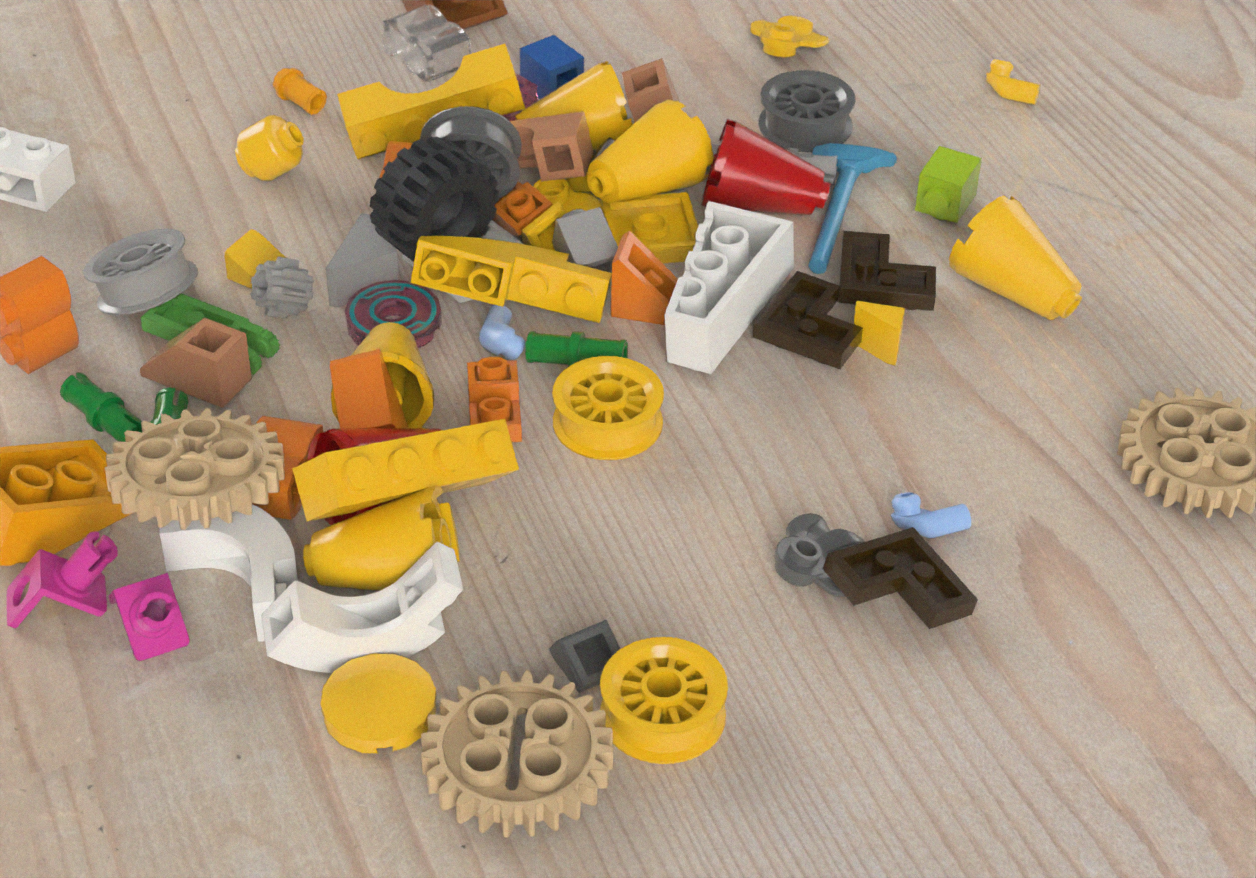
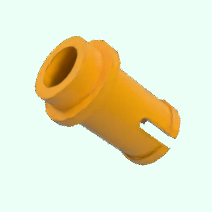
[273,68,327,115]

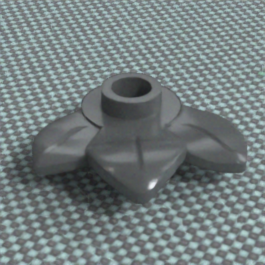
[774,513,865,597]

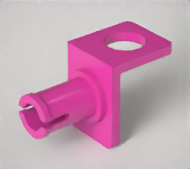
[7,531,118,628]
[108,573,190,661]

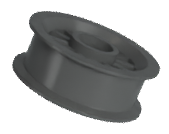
[758,70,856,153]
[420,106,522,199]

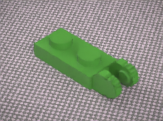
[140,293,280,375]

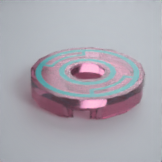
[345,280,442,348]

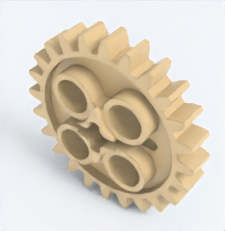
[1117,387,1256,518]
[105,408,285,530]
[421,670,614,838]

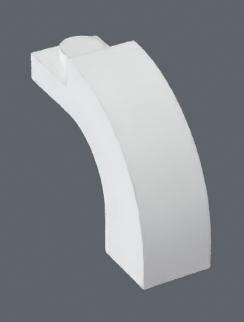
[159,504,298,642]
[262,542,463,673]

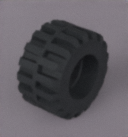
[370,137,499,262]

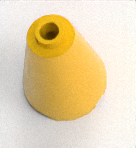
[515,61,633,150]
[587,100,714,203]
[949,195,1082,320]
[331,322,434,428]
[303,487,460,591]

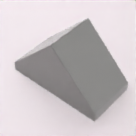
[326,213,400,307]

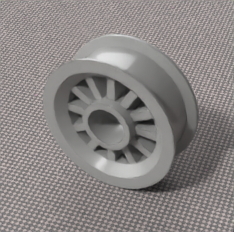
[83,229,198,315]

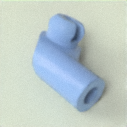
[479,305,526,360]
[891,492,971,539]

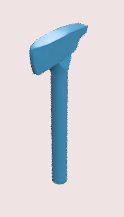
[809,143,897,274]

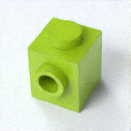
[915,146,982,223]

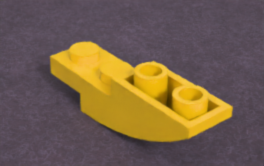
[410,236,612,323]

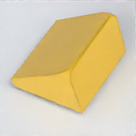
[521,201,566,251]
[224,229,286,289]
[854,301,905,366]

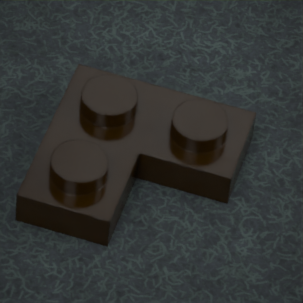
[838,231,936,311]
[753,271,863,369]
[823,527,978,629]

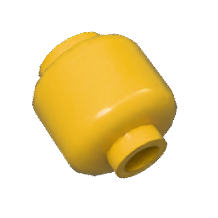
[235,115,304,181]

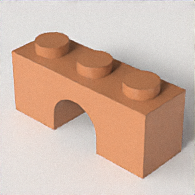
[510,112,593,181]

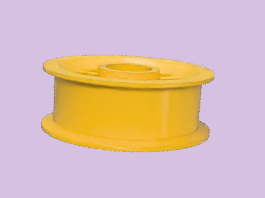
[552,356,664,460]
[600,637,728,764]

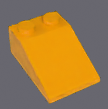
[0,439,134,566]

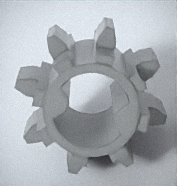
[250,257,314,318]

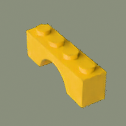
[337,44,525,159]
[292,419,519,522]

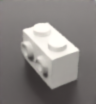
[0,127,75,212]

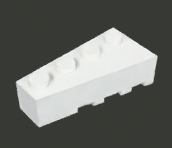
[664,201,794,374]

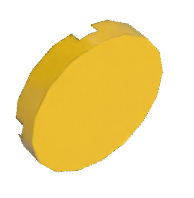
[320,654,437,753]

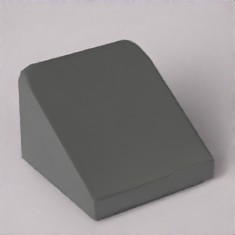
[549,619,620,693]

